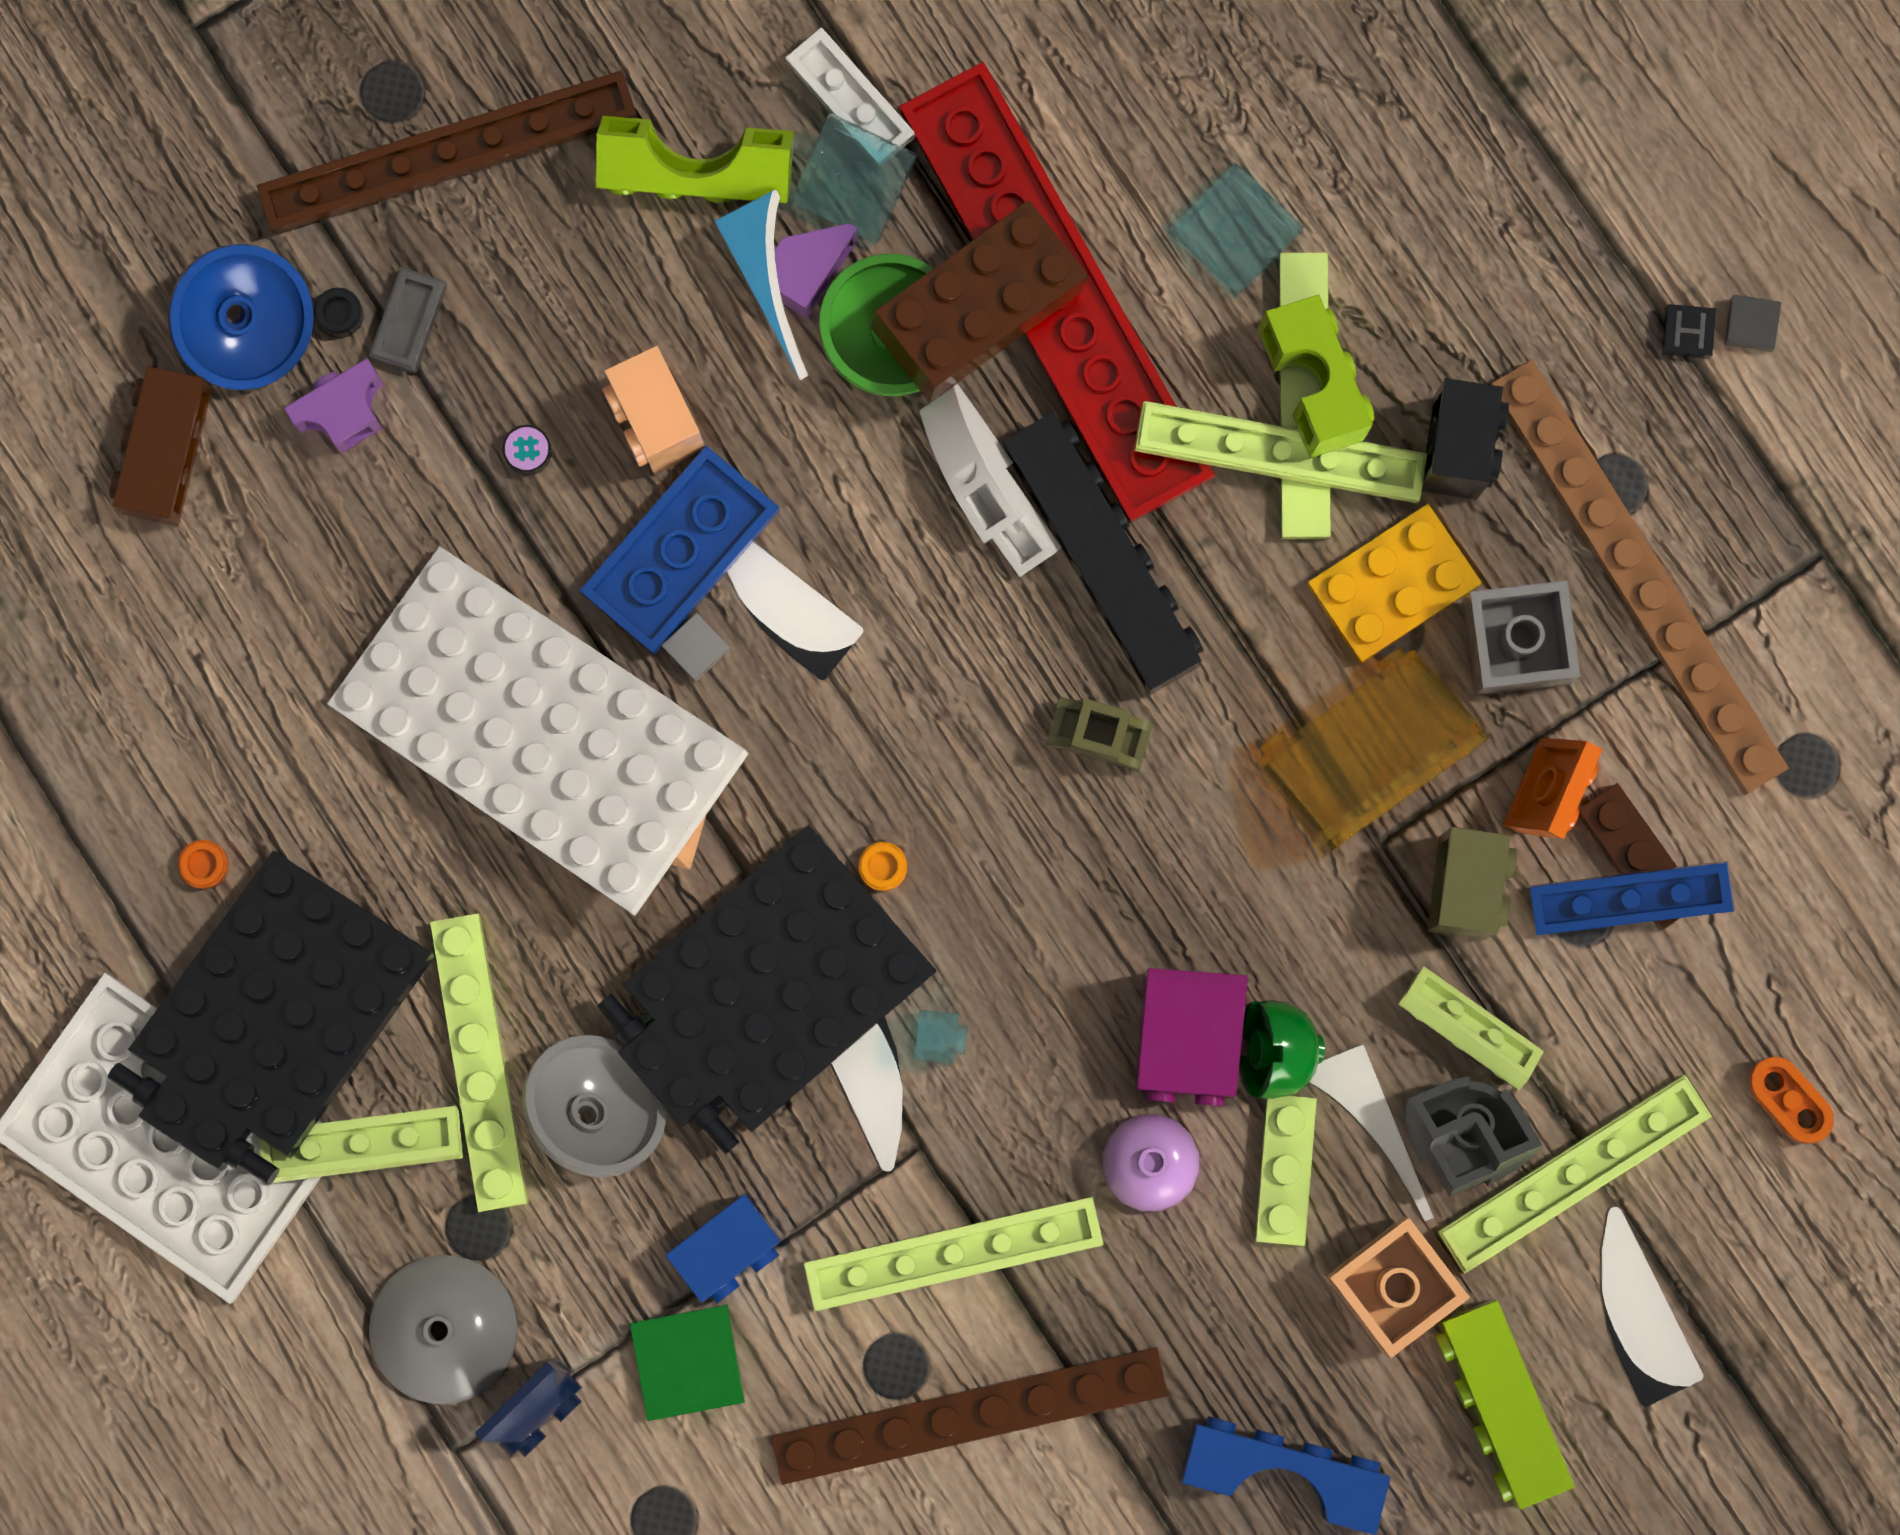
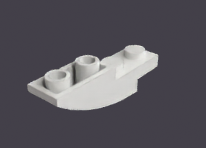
[920,383,1062,577]

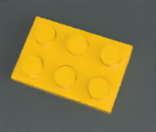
[1306,504,1482,664]

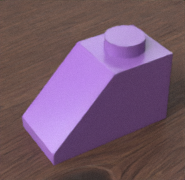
[774,223,859,318]

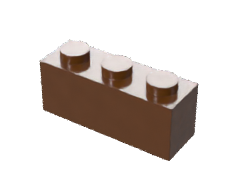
[109,366,213,527]

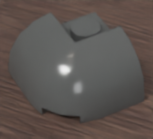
[1405,1076,1542,1197]

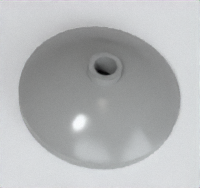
[522,1035,667,1177]
[369,1255,518,1404]

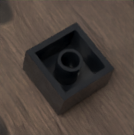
[1421,378,1509,500]

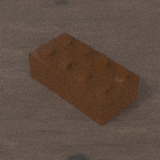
[871,200,1089,403]

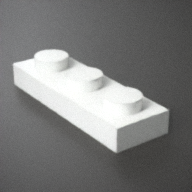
[785,27,915,168]

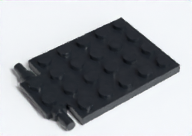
[597,824,936,1155]
[108,850,435,1185]

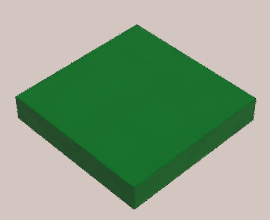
[630,1304,746,1421]

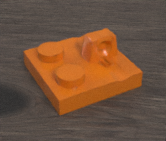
[1502,737,1603,839]

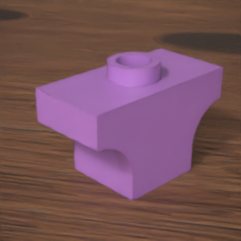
[284,358,384,453]

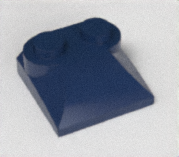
[475,1358,582,1457]

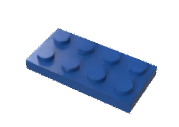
[579,445,780,655]

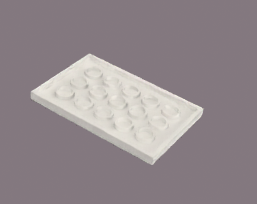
[0,973,322,1304]

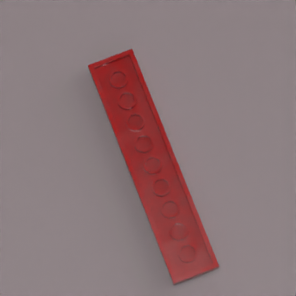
[899,62,1215,524]

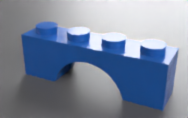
[1180,1416,1391,1535]

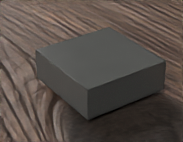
[1724,295,1781,352]

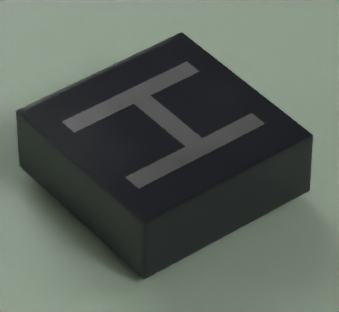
[1662,304,1716,359]

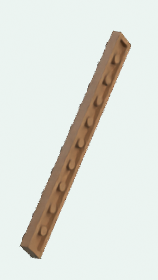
[1491,359,1789,795]

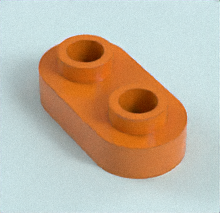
[1748,1057,1834,1144]

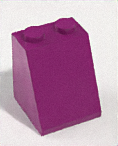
[1135,968,1248,1106]

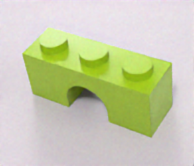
[1257,294,1374,458]

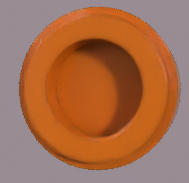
[178,840,230,890]

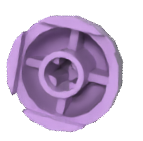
[1102,1114,1199,1211]

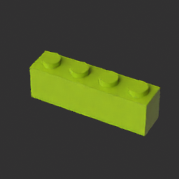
[1434,1299,1575,1510]

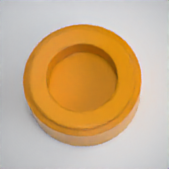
[859,842,907,892]

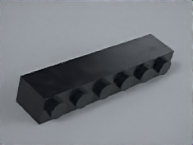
[1003,412,1204,696]

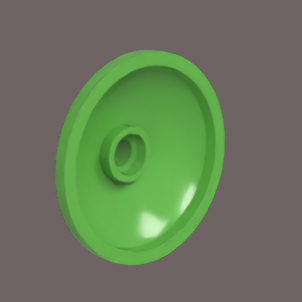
[819,254,934,396]

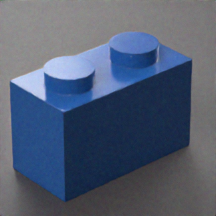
[665,1194,782,1304]

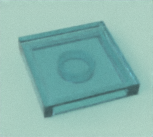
[791,113,918,243]
[1168,162,1304,298]

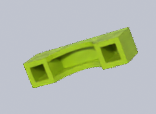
[596,116,794,203]

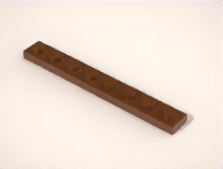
[256,70,638,234]
[771,1347,1168,1485]

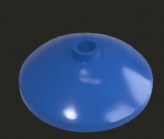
[168,244,314,390]

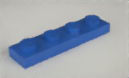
[1530,861,1735,935]

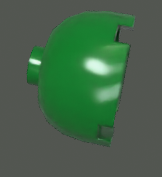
[1239,1000,1325,1099]

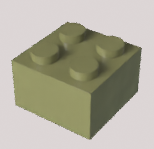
[1427,827,1517,940]

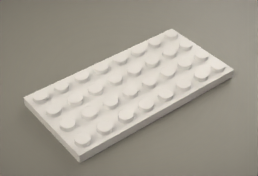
[327,546,749,916]

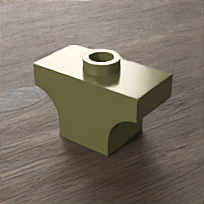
[1046,697,1153,772]

